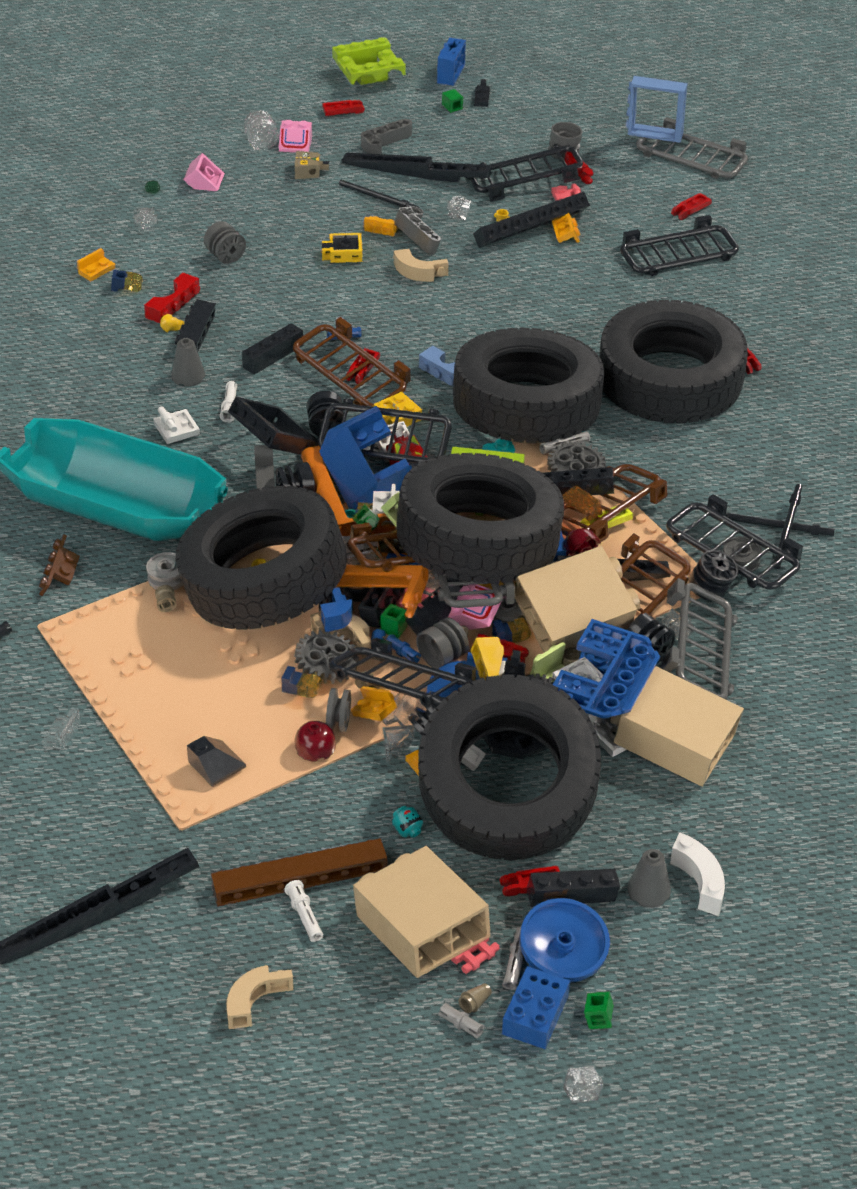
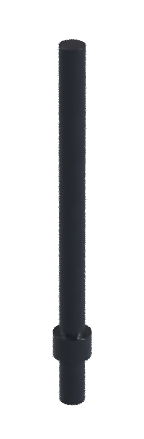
[339,179,419,208]
[774,484,803,569]
[726,512,835,536]

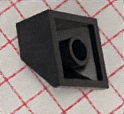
[187,736,246,786]

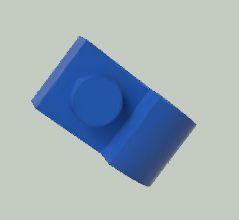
[320,588,352,632]

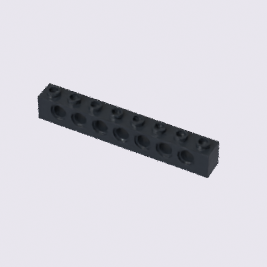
[473,191,590,248]

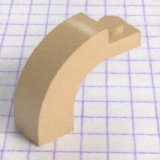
[394,249,448,282]
[310,612,371,658]
[227,965,293,1029]

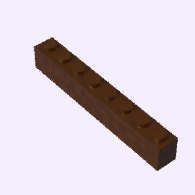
[211,838,387,907]

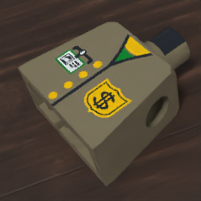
[295,151,329,179]

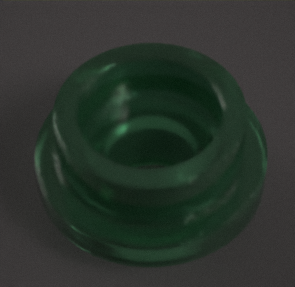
[145,180,160,194]

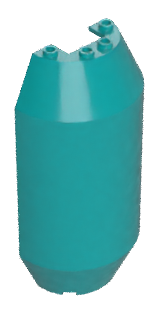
[0,418,228,541]

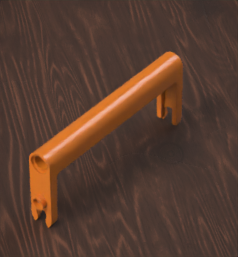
[301,446,395,536]
[336,564,429,618]

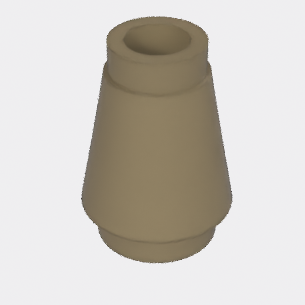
[459,983,492,1013]

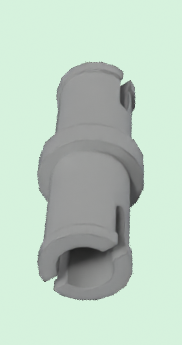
[439,1003,484,1039]

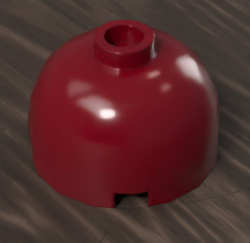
[563,528,601,556]
[295,720,336,762]

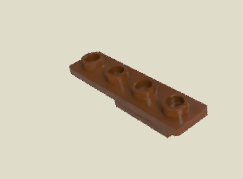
[39,534,80,596]

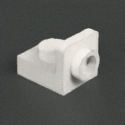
[461,744,485,771]

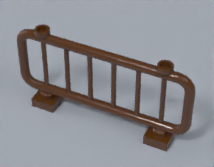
[293,317,411,407]
[561,464,667,542]
[347,513,458,572]
[621,533,690,618]

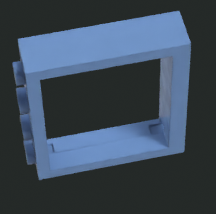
[626,76,687,143]

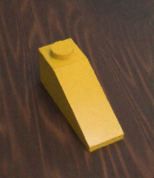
[471,637,504,680]

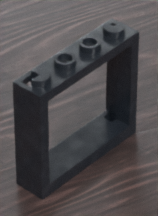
[228,396,319,455]

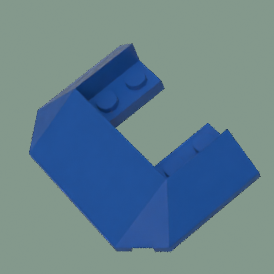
[319,406,412,511]
[553,619,660,719]

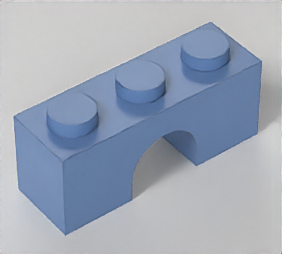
[419,346,455,386]

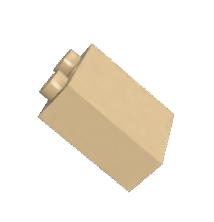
[514,546,640,653]
[610,666,744,787]
[353,846,491,978]

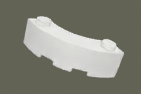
[670,833,725,916]

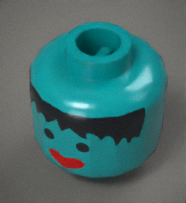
[392,805,423,838]

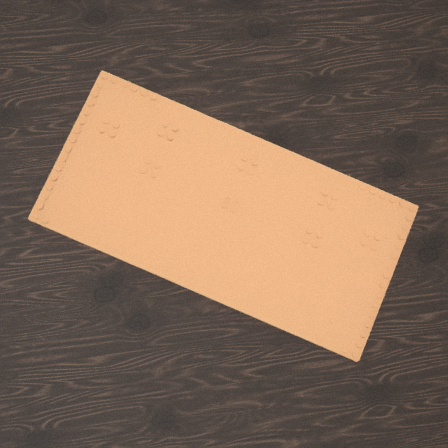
[38,439,701,830]

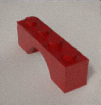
[144,272,200,323]

